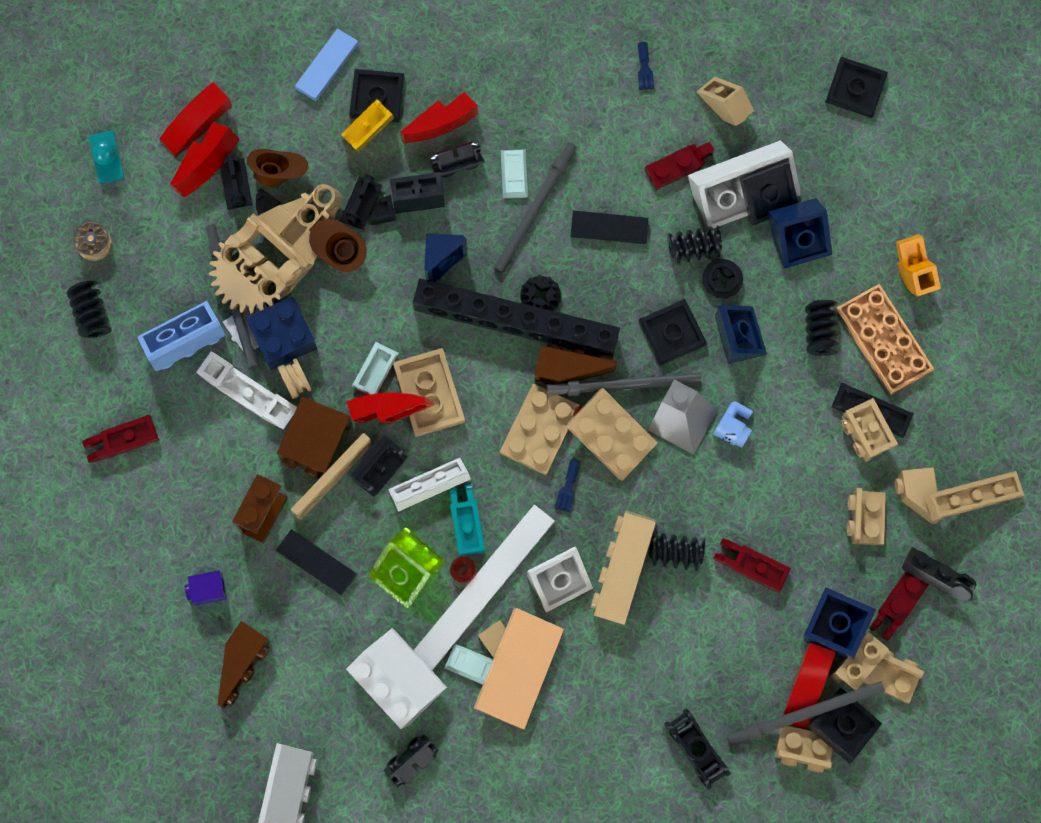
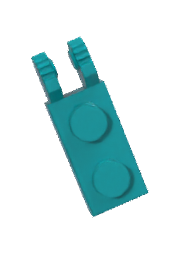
[449,481,485,558]

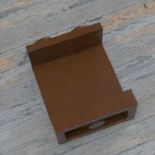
[277,397,352,479]
[232,474,288,544]

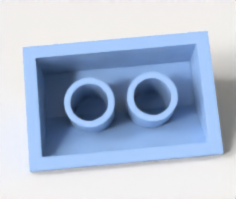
[138,301,226,372]

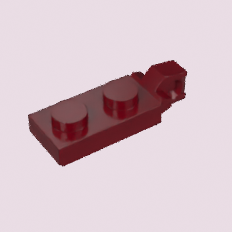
[644,142,715,190]

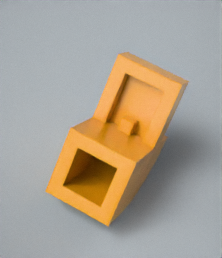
[895,234,941,297]

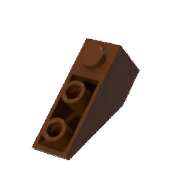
[534,344,617,385]
[217,621,271,709]

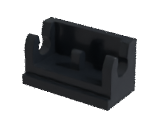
[390,172,445,214]
[350,435,408,498]

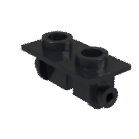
[430,141,485,177]
[220,154,252,210]
[340,174,383,230]
[384,735,439,787]

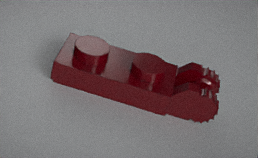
[82,415,159,463]
[713,538,791,593]
[869,571,929,641]

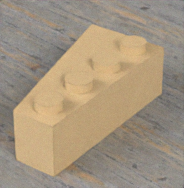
[591,510,656,625]

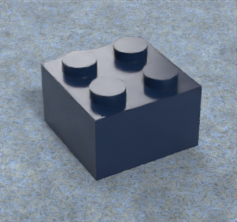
[246,296,317,371]

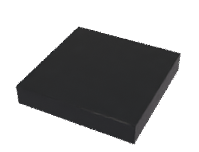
[825,57,888,118]
[349,69,405,122]
[739,160,798,225]
[639,299,707,366]
[808,688,882,764]

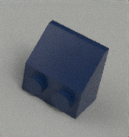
[768,198,833,268]
[804,587,876,659]

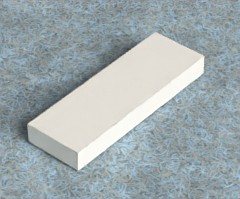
[388,458,471,512]

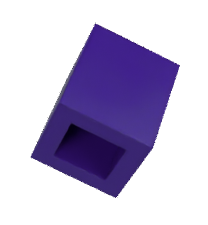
[185,570,227,606]

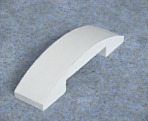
[196,351,297,430]

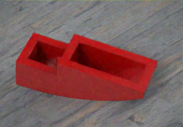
[159,82,232,157]
[401,92,478,144]
[170,122,239,197]
[346,392,434,424]
[782,643,836,730]

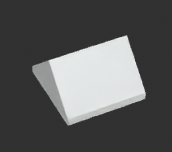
[527,547,593,612]

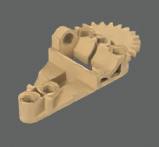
[209,184,342,314]

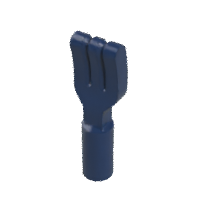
[638,42,654,90]
[555,459,580,512]

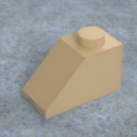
[696,77,754,126]
[895,467,941,524]

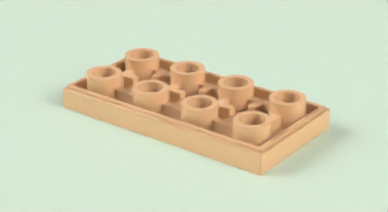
[835,284,934,396]
[474,608,564,729]

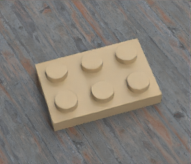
[393,348,465,437]
[499,384,580,476]
[566,388,657,481]

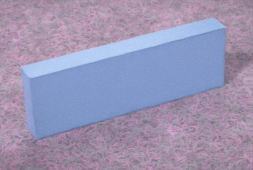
[295,28,359,102]

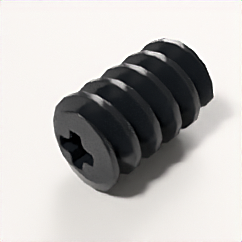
[667,225,722,264]
[66,281,112,338]
[805,300,839,356]
[649,532,706,571]

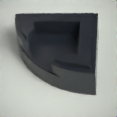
[256,188,281,216]
[370,195,396,226]

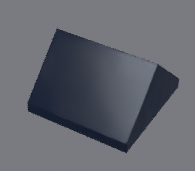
[424,234,467,282]
[715,304,767,364]

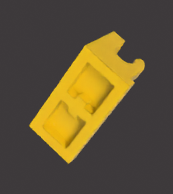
[341,99,394,153]

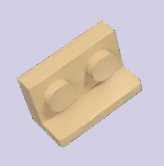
[841,398,898,462]
[847,488,886,546]
[830,632,889,690]
[863,651,924,704]
[775,726,833,773]

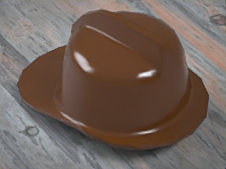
[247,149,308,187]
[309,219,367,272]

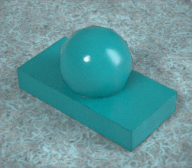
[88,130,125,185]

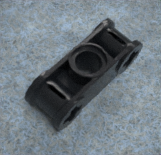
[664,708,731,790]

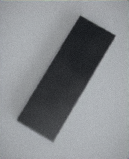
[570,210,649,244]
[831,383,914,438]
[276,529,357,596]

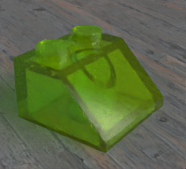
[367,528,446,609]

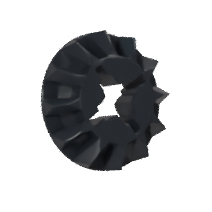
[702,259,743,299]
[520,274,561,311]

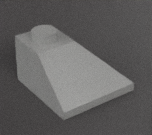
[648,379,718,455]

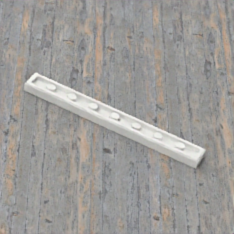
[413,505,555,671]

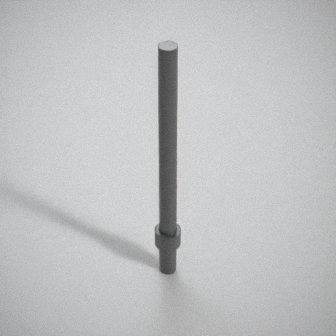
[494,142,577,274]
[205,224,259,368]
[547,373,702,396]
[727,681,885,745]

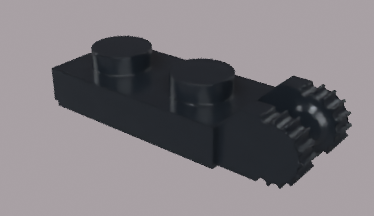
[902,547,977,602]

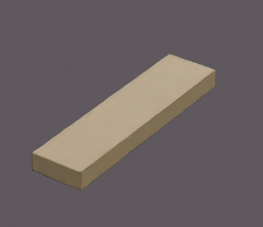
[291,433,372,520]
[924,471,1025,521]

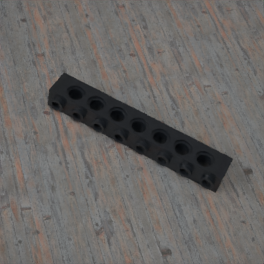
[413,278,620,359]

